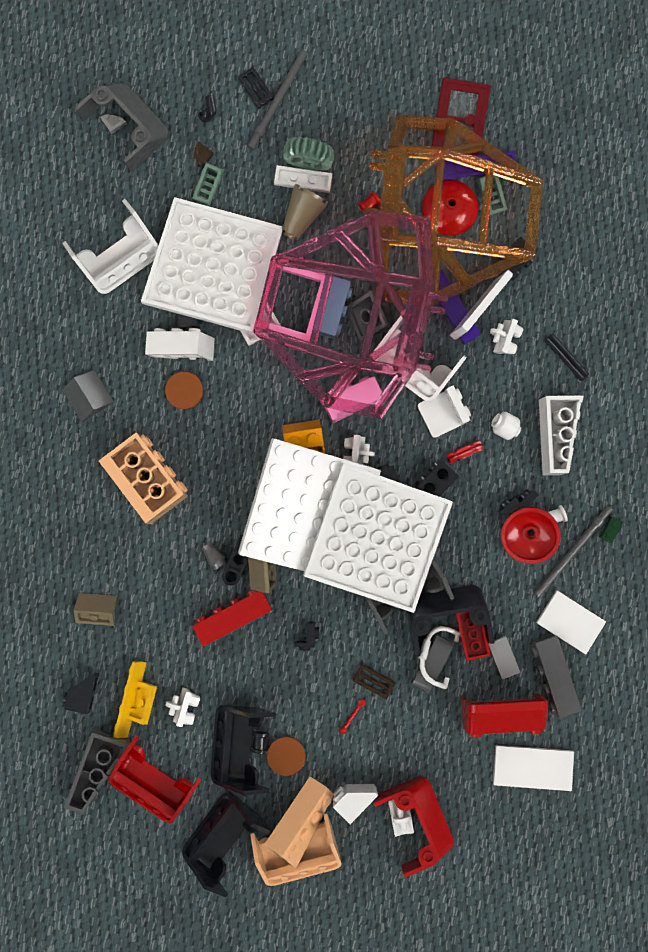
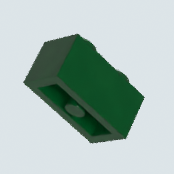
[599,516,623,543]

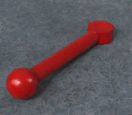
[339,699,366,734]

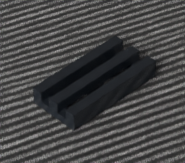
[238,67,274,109]

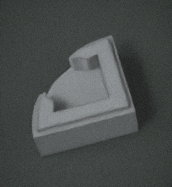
[100,114,127,134]

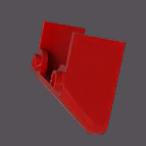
[461,693,548,738]
[108,735,201,823]
[373,776,454,878]

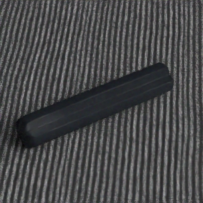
[545,334,589,381]

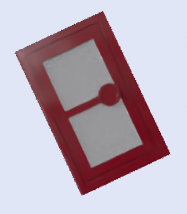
[430,78,491,159]

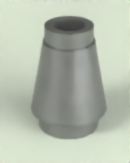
[202,542,228,572]

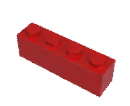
[192,590,273,647]

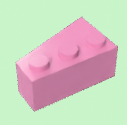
[322,376,384,424]

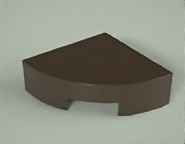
[194,141,214,169]

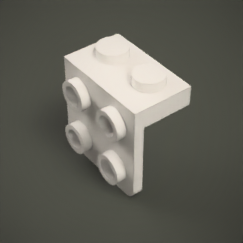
[418,386,471,438]

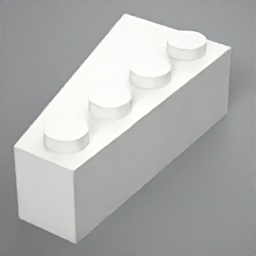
[539,396,583,476]

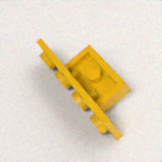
[113,661,157,739]

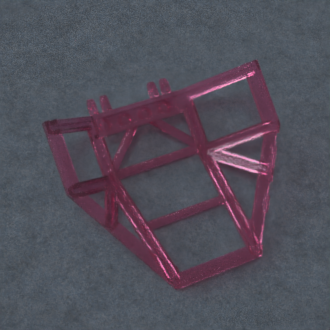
[253,210,448,419]

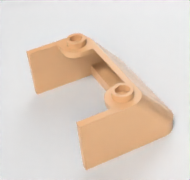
[250,814,341,886]

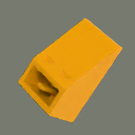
[282,419,325,454]

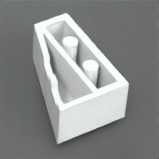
[145,328,215,361]

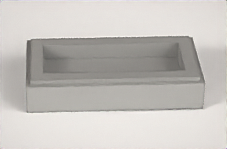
[488,636,520,680]

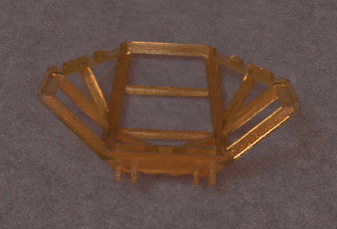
[362,115,543,306]

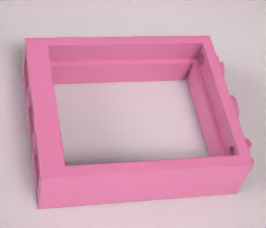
[254,259,328,345]

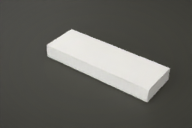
[274,165,332,193]

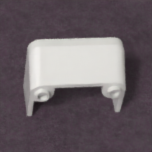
[62,199,159,294]
[373,311,467,401]

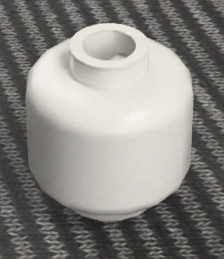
[491,412,521,440]

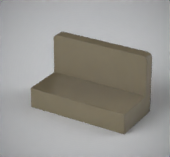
[74,593,117,626]

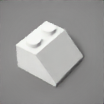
[333,784,378,824]

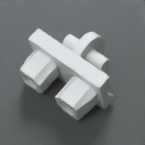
[490,319,523,354]
[343,435,375,465]
[165,687,200,727]
[388,799,414,837]

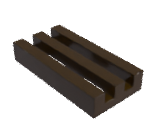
[352,664,396,700]

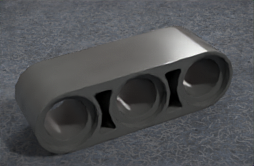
[411,634,454,693]

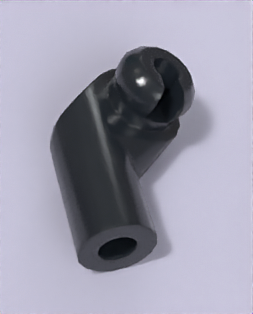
[198,95,217,123]

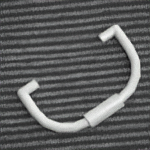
[419,626,460,689]

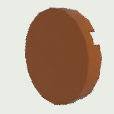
[165,372,203,410]
[267,736,306,776]

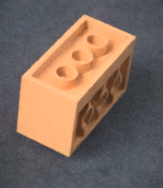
[99,433,188,524]

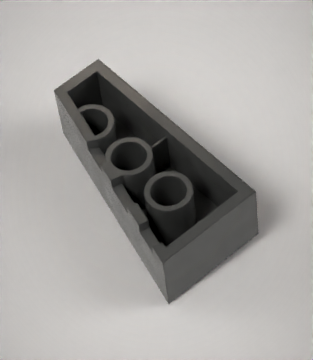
[64,728,130,814]

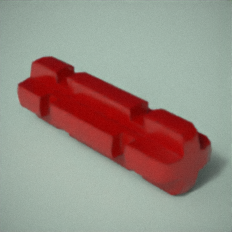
[446,440,483,464]

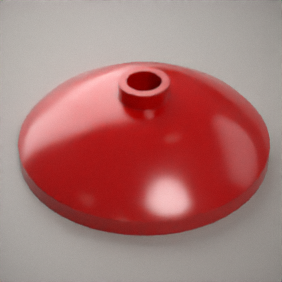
[422,180,479,236]
[501,507,561,564]

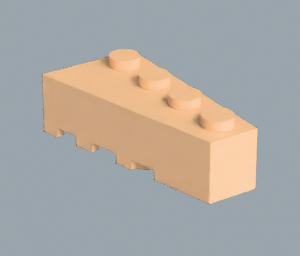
[264,777,334,868]

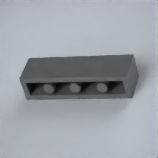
[531,634,582,718]

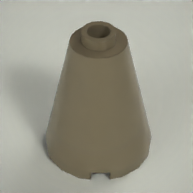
[282,183,329,240]

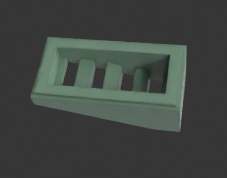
[192,162,225,206]
[477,173,508,216]

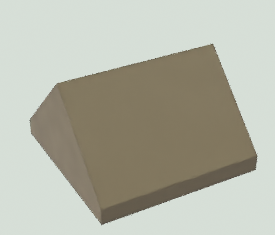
[248,557,277,593]

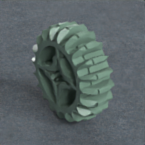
[283,137,334,172]

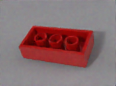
[455,611,491,661]

